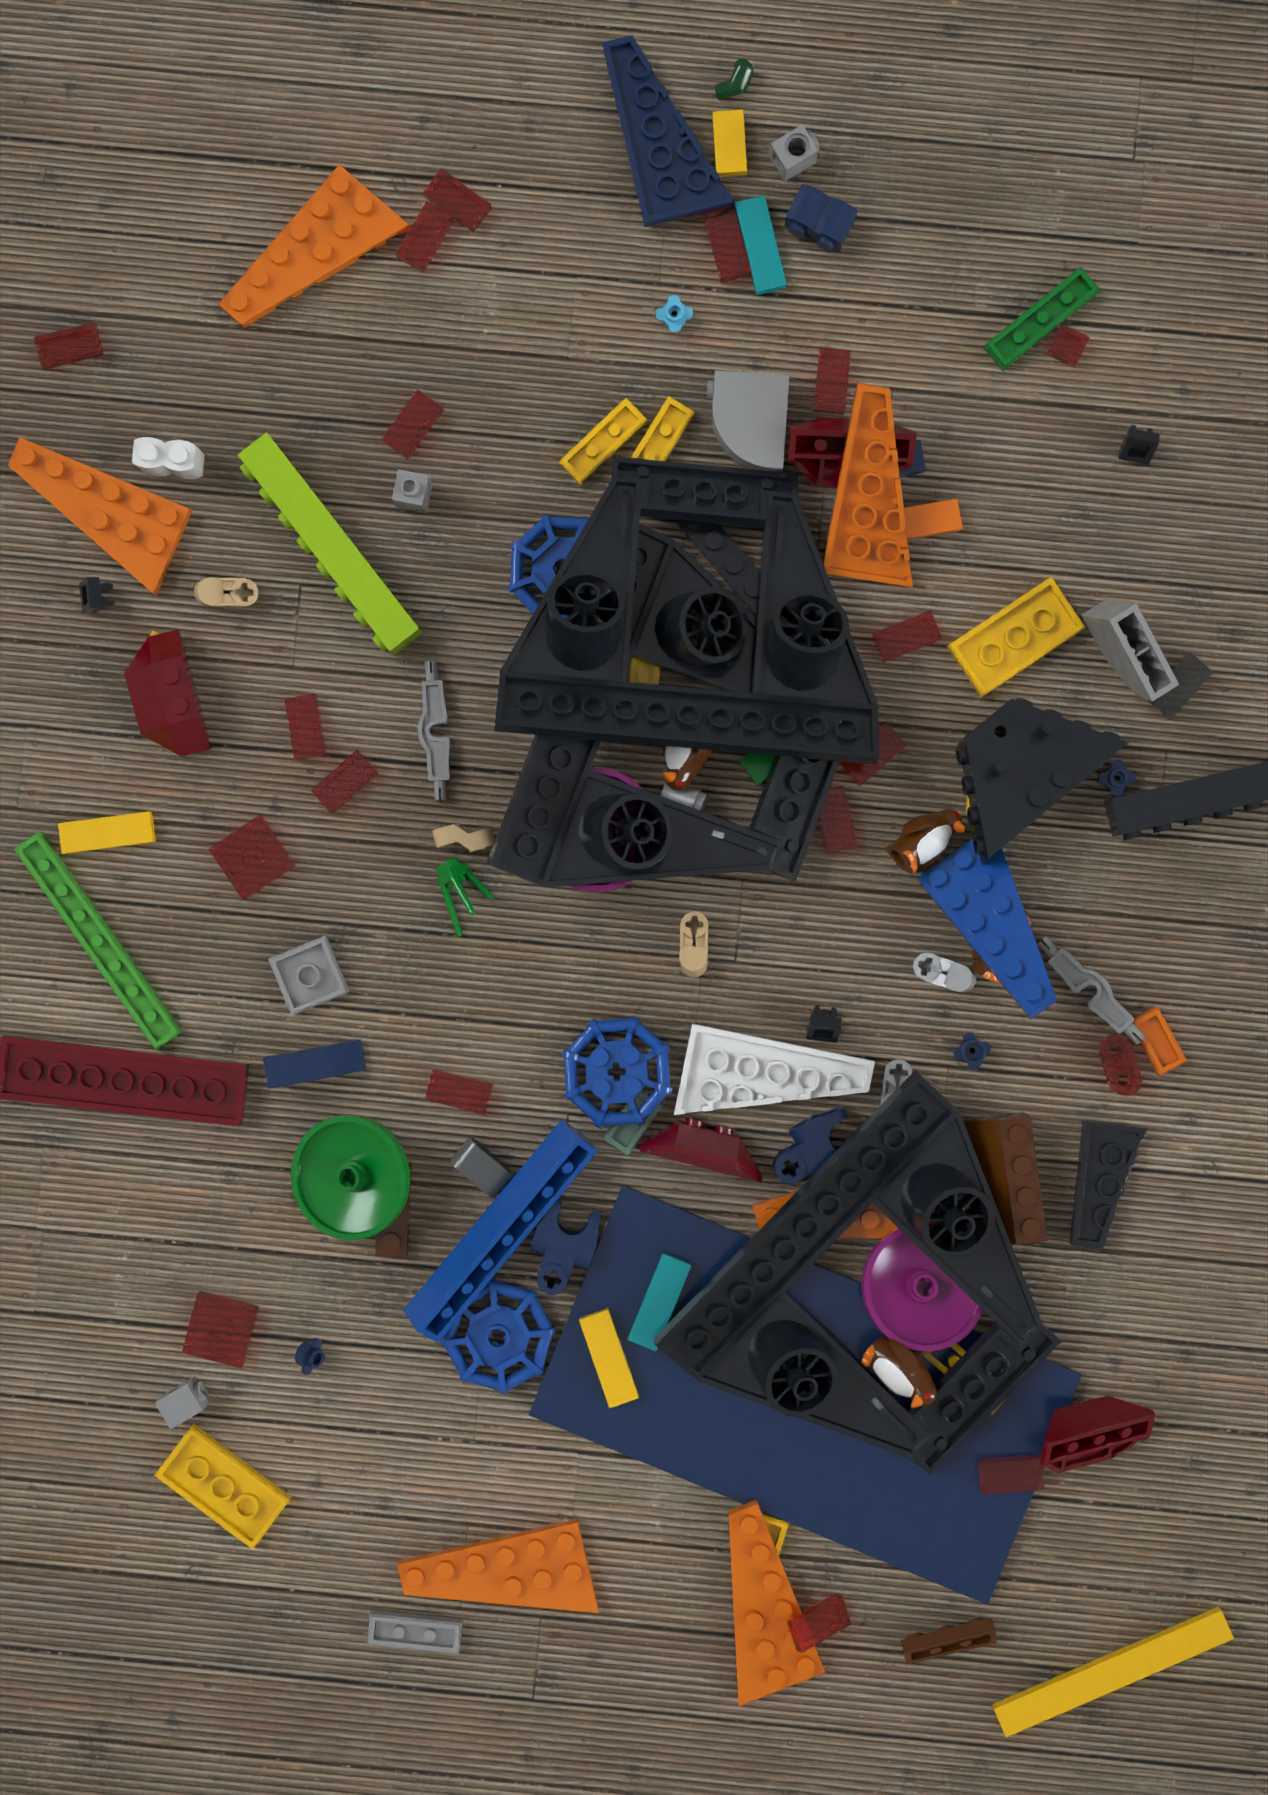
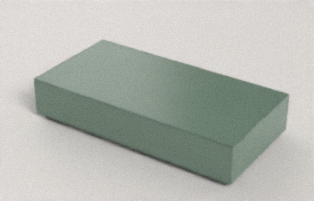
[603,1090,663,1156]

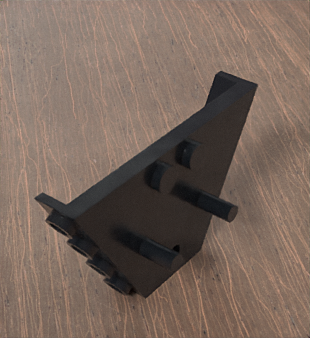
[956,698,1128,864]

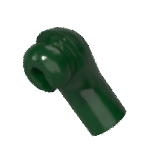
[715,58,753,101]

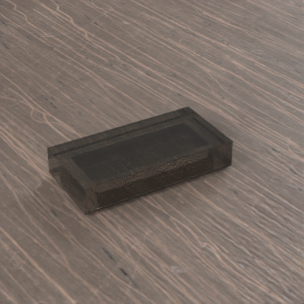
[1148,652,1214,719]

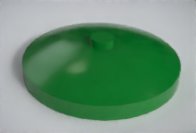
[291,1114,410,1240]

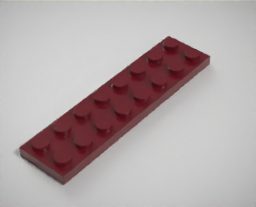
[0,1035,249,1126]

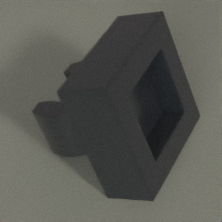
[1119,425,1160,465]
[79,577,115,614]
[806,1005,842,1043]

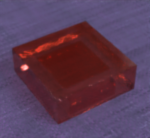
[1046,324,1089,368]

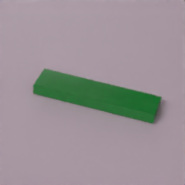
[983,267,1100,372]

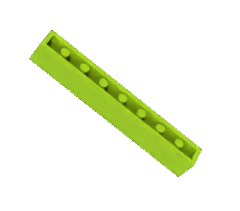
[238,432,422,655]

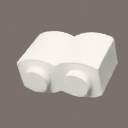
[132,437,205,479]

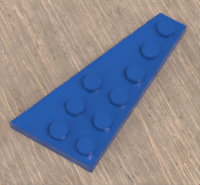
[917,837,1057,1020]

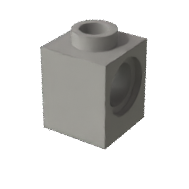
[769,124,820,182]
[392,469,433,514]
[155,1376,210,1430]

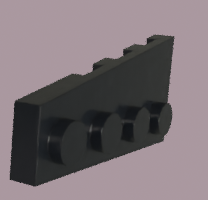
[1069,1120,1148,1249]

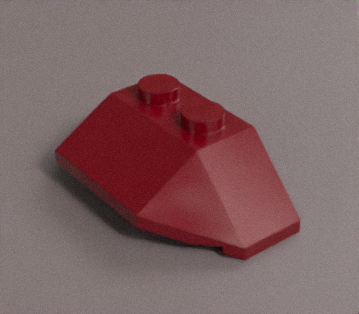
[788,417,917,487]
[124,629,212,757]
[640,1117,762,1183]
[1040,1396,1156,1473]

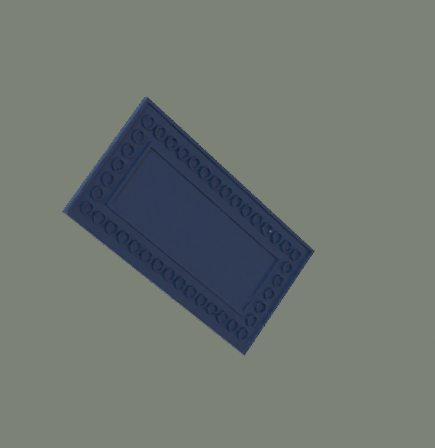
[529,1185,1082,1605]

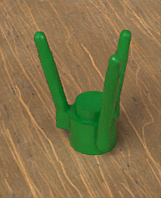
[435,857,494,937]

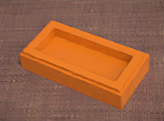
[904,498,963,540]
[1132,1006,1187,1076]

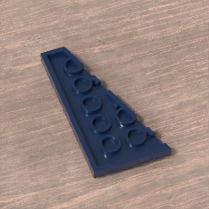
[602,35,735,227]

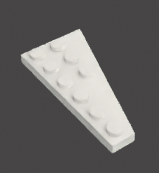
[674,1023,875,1115]

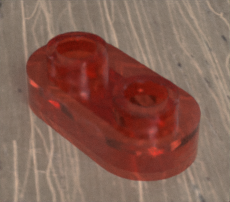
[1098,1034,1142,1096]

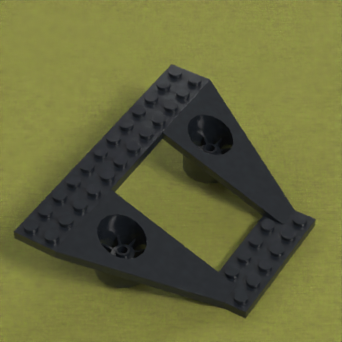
[495,456,879,765]
[486,523,839,887]
[653,1070,1061,1475]

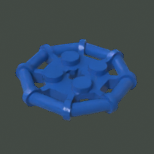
[507,514,589,619]
[562,1016,673,1129]
[440,1277,556,1394]

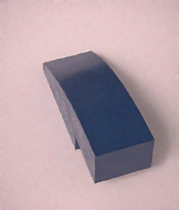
[263,1039,366,1089]

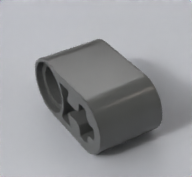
[450,1137,515,1199]

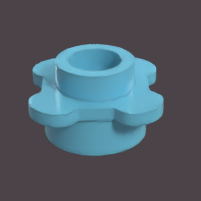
[656,295,693,333]

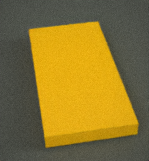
[947,576,1086,697]
[154,1423,292,1550]

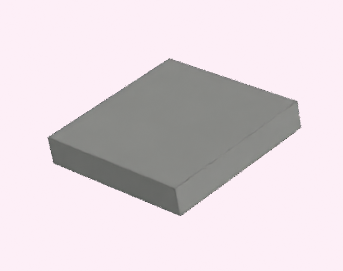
[268,935,350,1016]

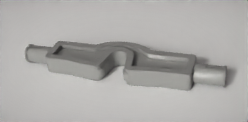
[418,661,451,801]
[1037,936,1146,1045]

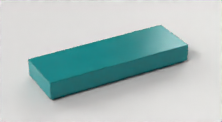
[734,195,787,296]
[627,1252,692,1351]

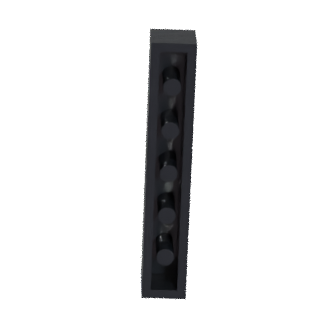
[1104,761,1268,841]

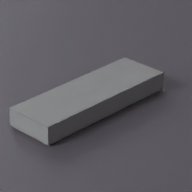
[367,1610,463,1654]

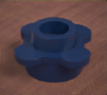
[1098,760,1136,797]
[953,1033,990,1069]
[295,1338,325,1375]

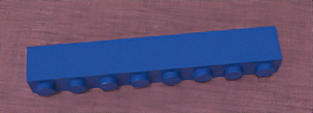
[403,1119,598,1343]

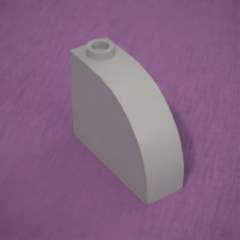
[706,370,790,473]
[1082,598,1179,702]

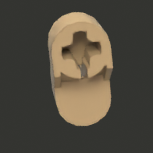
[194,577,259,607]
[432,824,495,853]
[679,911,709,977]

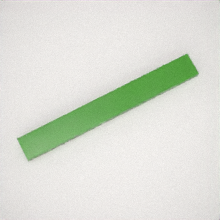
[14,831,183,1050]

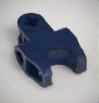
[772,1106,848,1184]
[529,1197,602,1295]

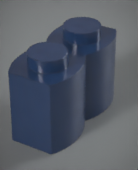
[784,184,858,252]

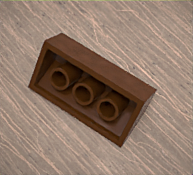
[963,1112,1048,1245]

